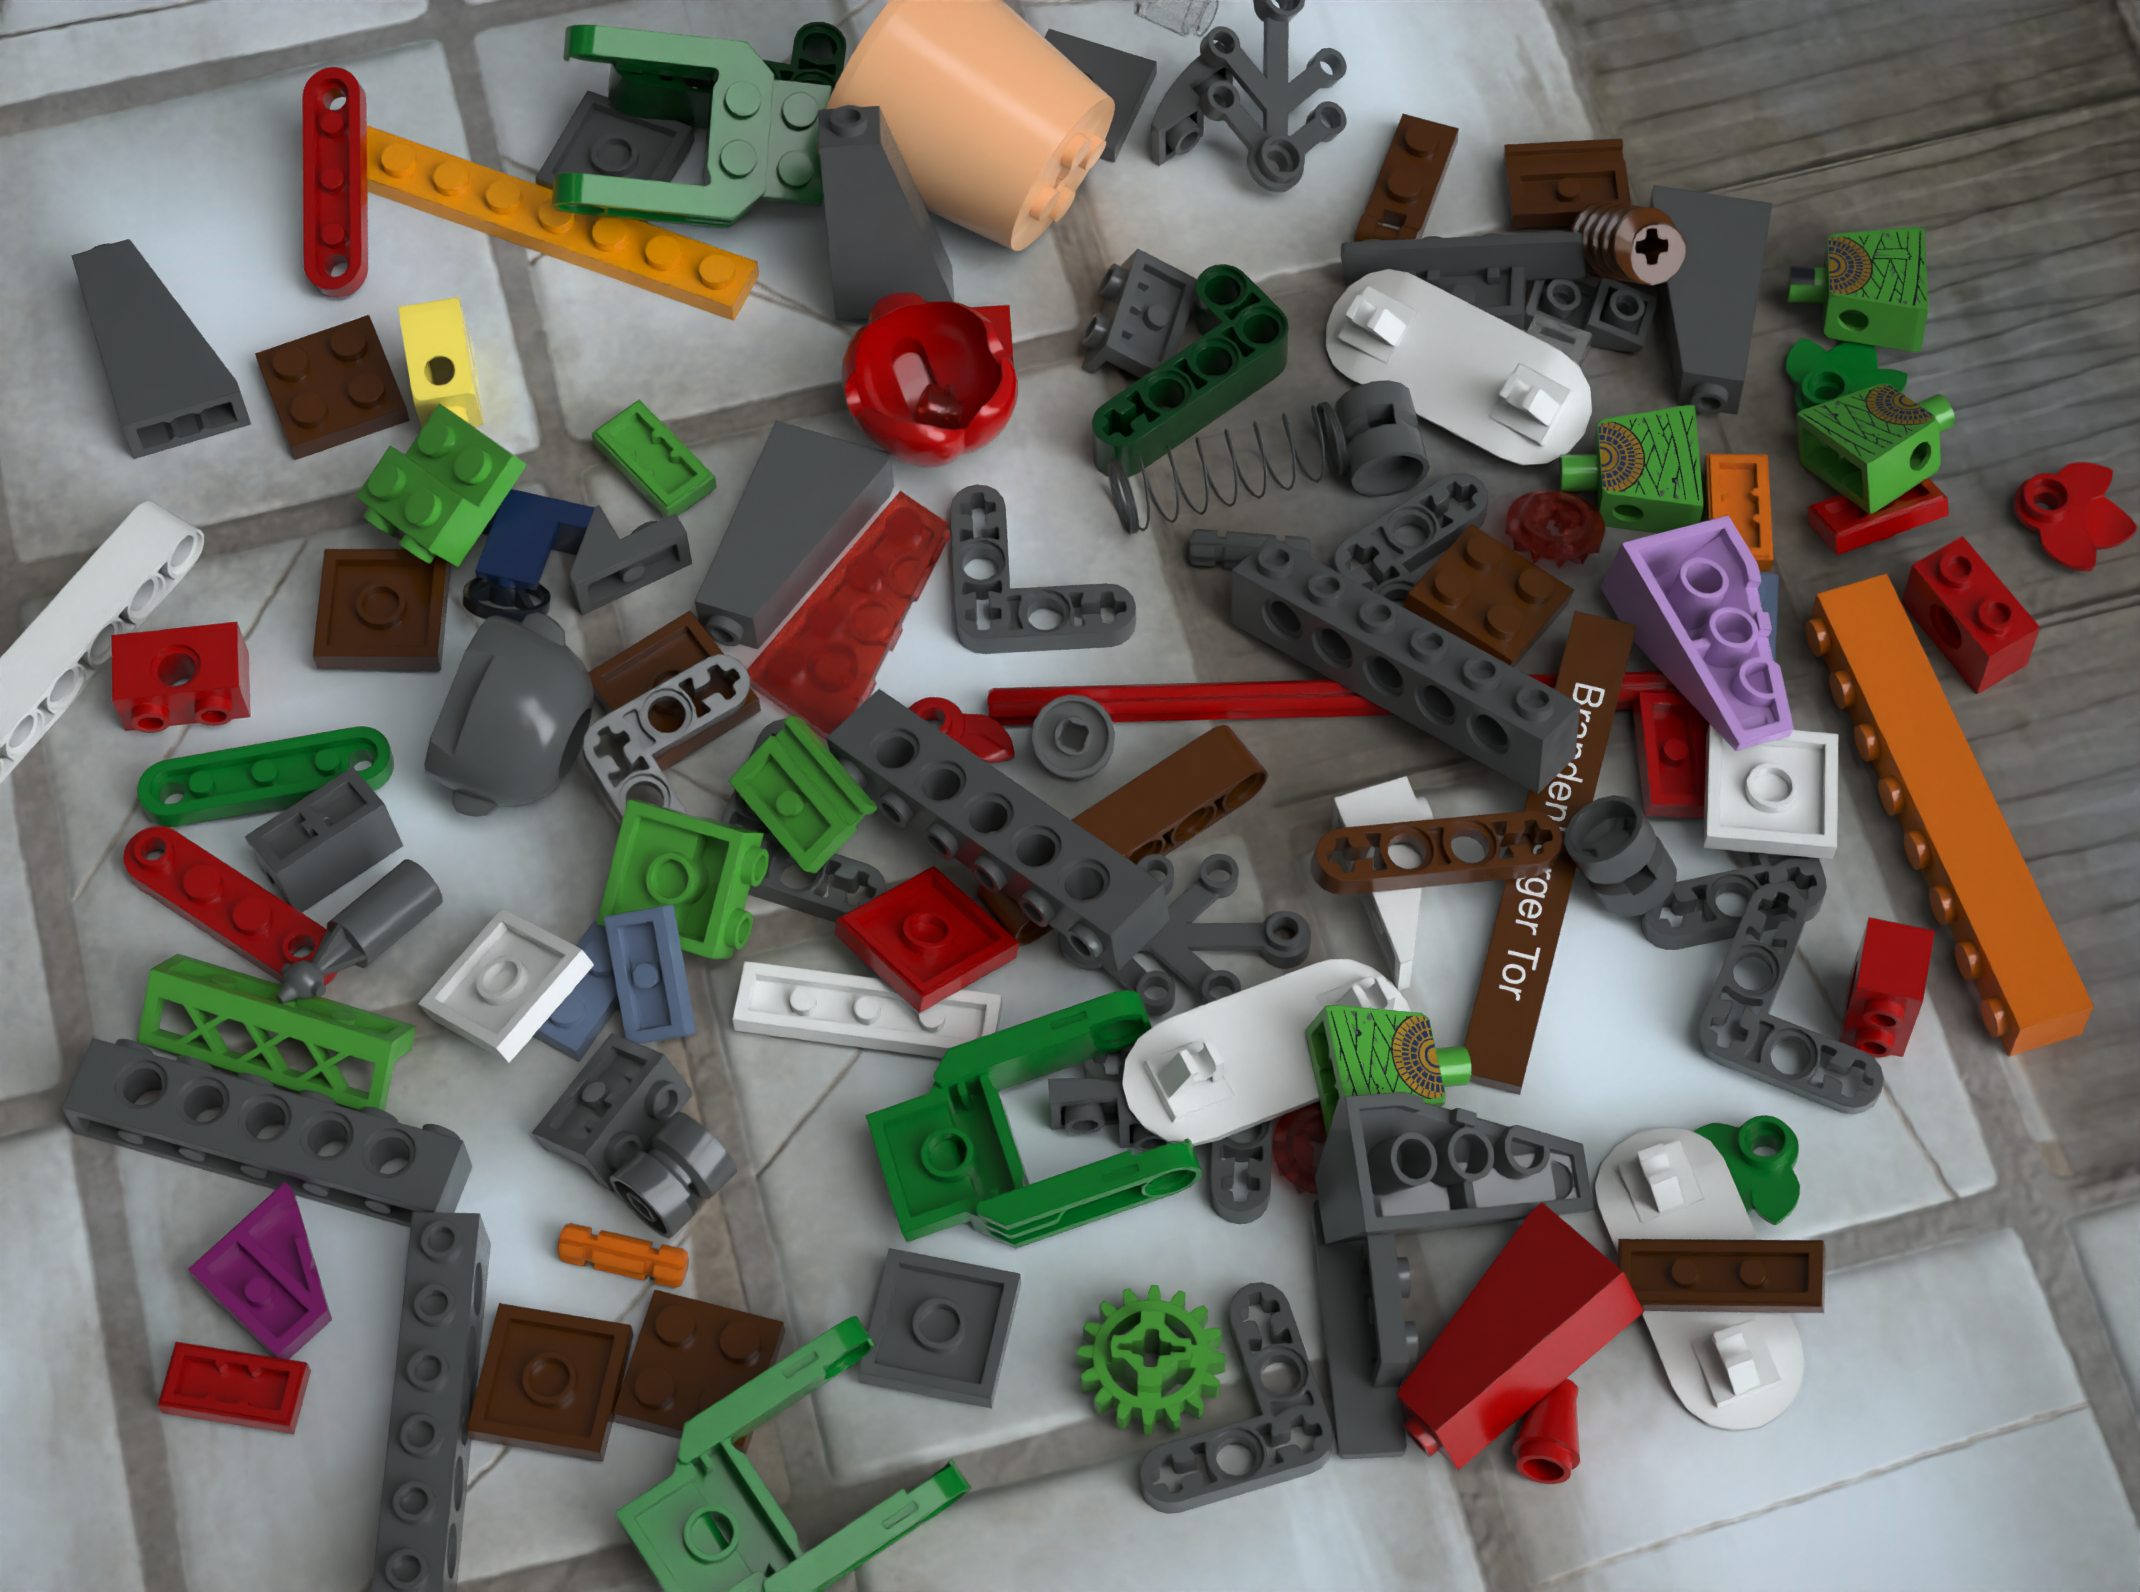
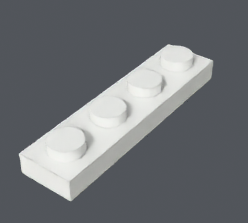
[732,961,1003,1058]

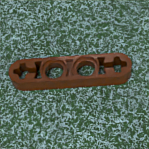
[1310,811,1562,895]

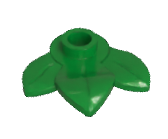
[1786,338,1908,412]
[1693,1115,1800,1225]

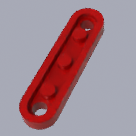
[302,67,368,298]
[123,826,338,986]

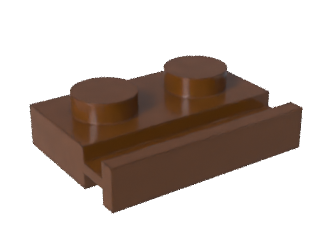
[1503,138,1631,229]

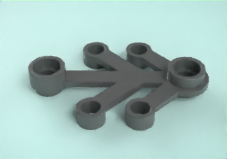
[1199,0,1347,192]
[1058,854,1311,1016]

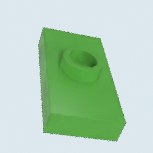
[591,399,717,518]

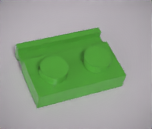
[728,715,878,874]

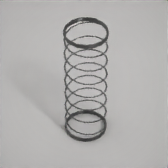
[1108,401,1349,535]

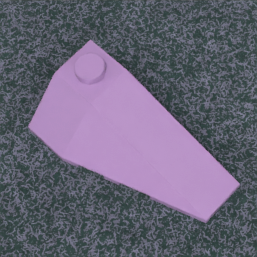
[1601,515,1794,751]

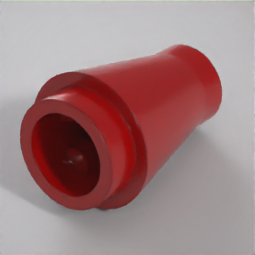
[1512,1378,1580,1484]

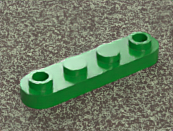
[137,726,394,827]

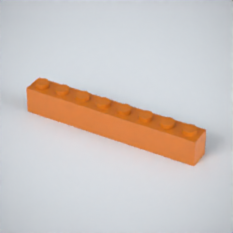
[1805,573,2094,1057]

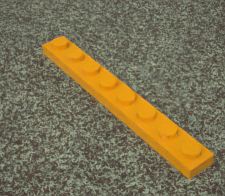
[367,125,759,321]

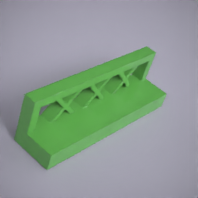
[137,954,416,1111]

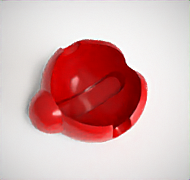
[842,292,1018,467]

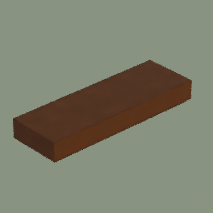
[1617,1239,1826,1313]

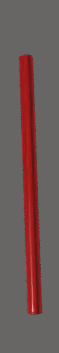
[987,671,1678,725]

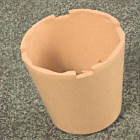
[817,0,1115,251]

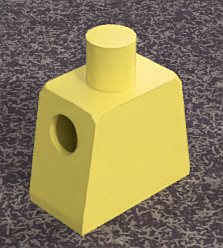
[398,297,483,428]

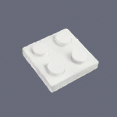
[1703,724,1838,859]
[418,907,594,1063]

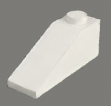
[1332,776,1433,991]

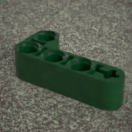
[608,22,846,129]
[1092,264,1289,479]

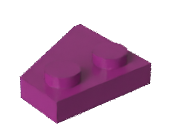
[188,1182,332,1359]

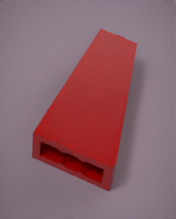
[1396,1202,1644,1470]

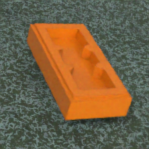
[1704,453,1773,571]

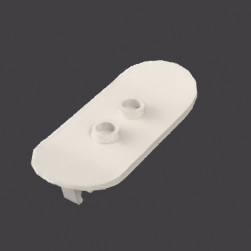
[1326,269,1592,466]
[1122,959,1411,1146]
[1595,1127,1805,1431]

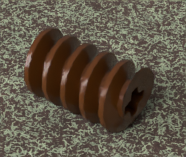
[1570,201,1687,285]

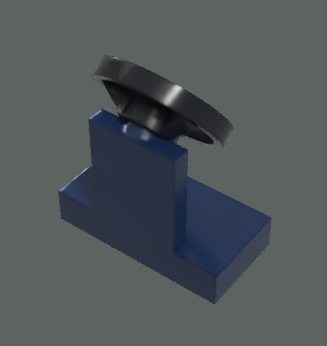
[462,489,595,623]

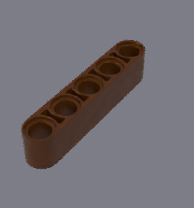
[977,725,1268,946]

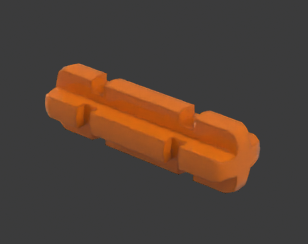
[557,1223,689,1288]

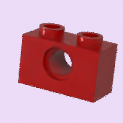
[1901,536,2041,694]
[111,622,251,733]
[1838,917,1935,1058]

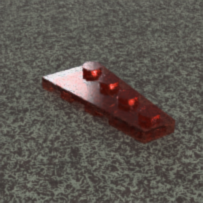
[747,491,951,740]

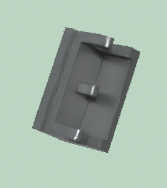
[245,767,403,913]

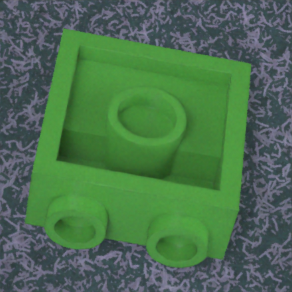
[356,403,527,568]
[596,799,769,959]

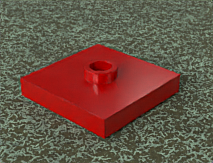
[834,866,1019,1013]

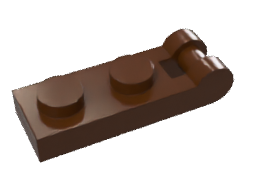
[1354,114,1459,242]

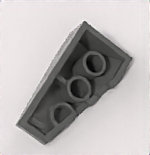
[1315,1092,1594,1244]

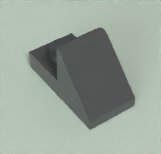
[569,505,692,616]

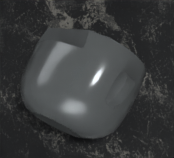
[424,612,594,817]

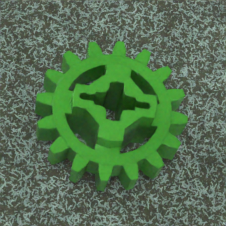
[1077,1285,1225,1436]

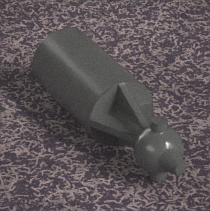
[276,859,443,1004]

